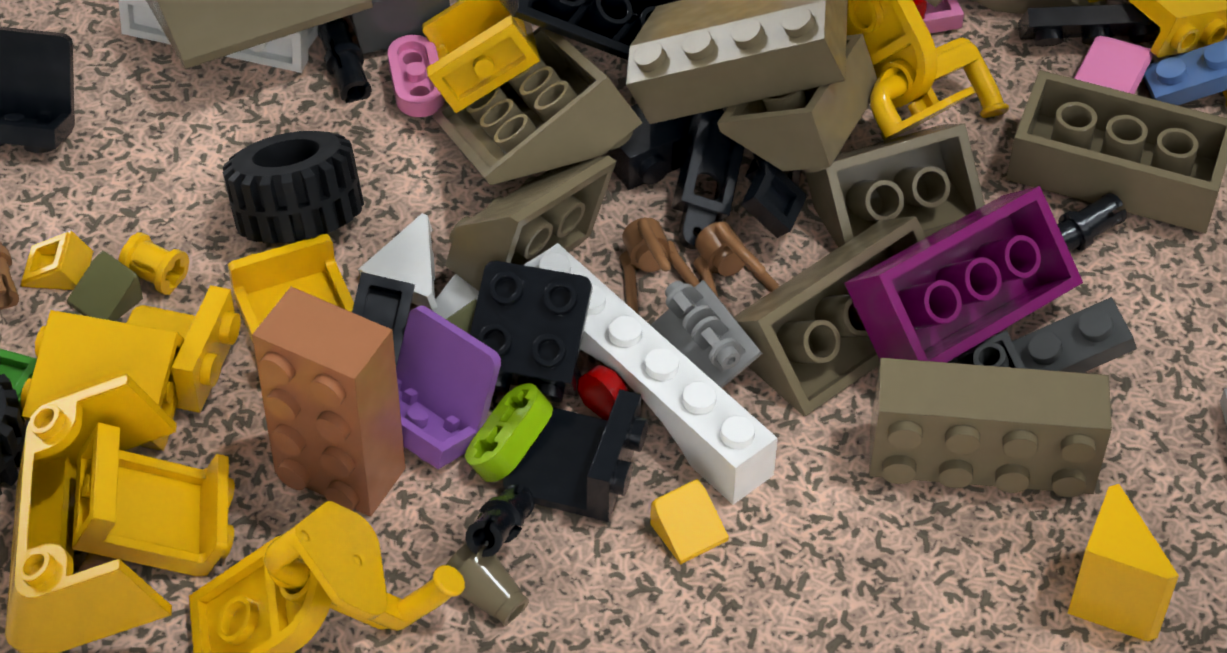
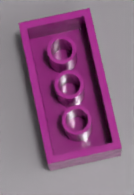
[845,186,1083,363]

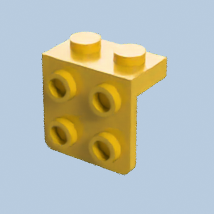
[126,285,241,413]

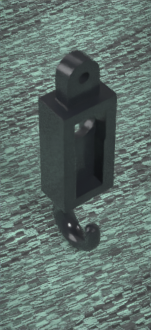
[671,107,745,249]

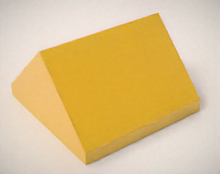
[1067,484,1179,642]

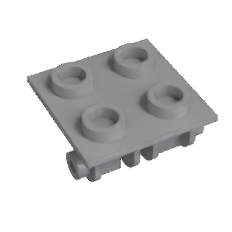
[651,280,763,388]

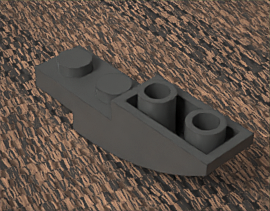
[947,297,1137,373]

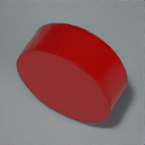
[578,365,629,420]

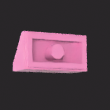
[1074,36,1154,94]

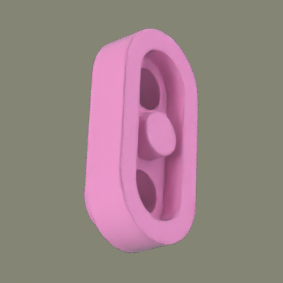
[387,35,445,117]

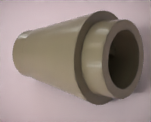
[446,543,529,626]

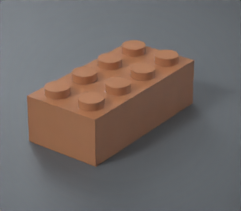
[252,287,406,517]

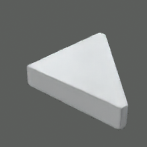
[358,213,437,310]

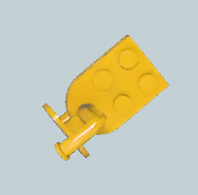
[847,0,1009,141]
[189,501,465,653]

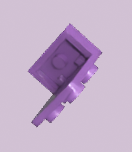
[396,305,501,469]

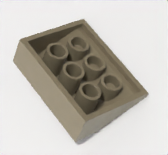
[146,0,373,69]
[626,0,848,124]
[431,27,643,185]

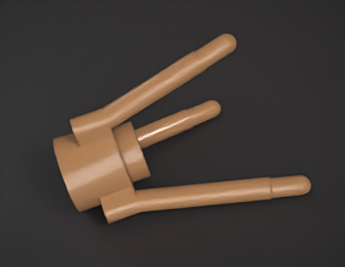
[619,217,700,315]
[693,222,780,298]

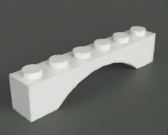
[524,243,778,505]

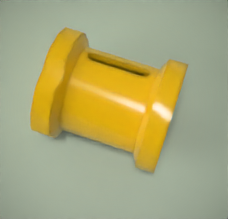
[118,232,189,295]

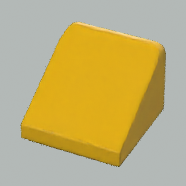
[20,231,94,290]
[650,479,729,565]

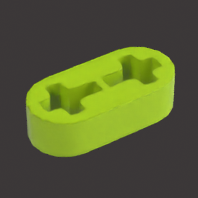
[465,383,553,482]

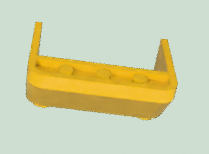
[5,374,177,653]

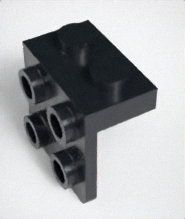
[0,27,75,153]
[470,261,593,402]
[503,389,648,522]

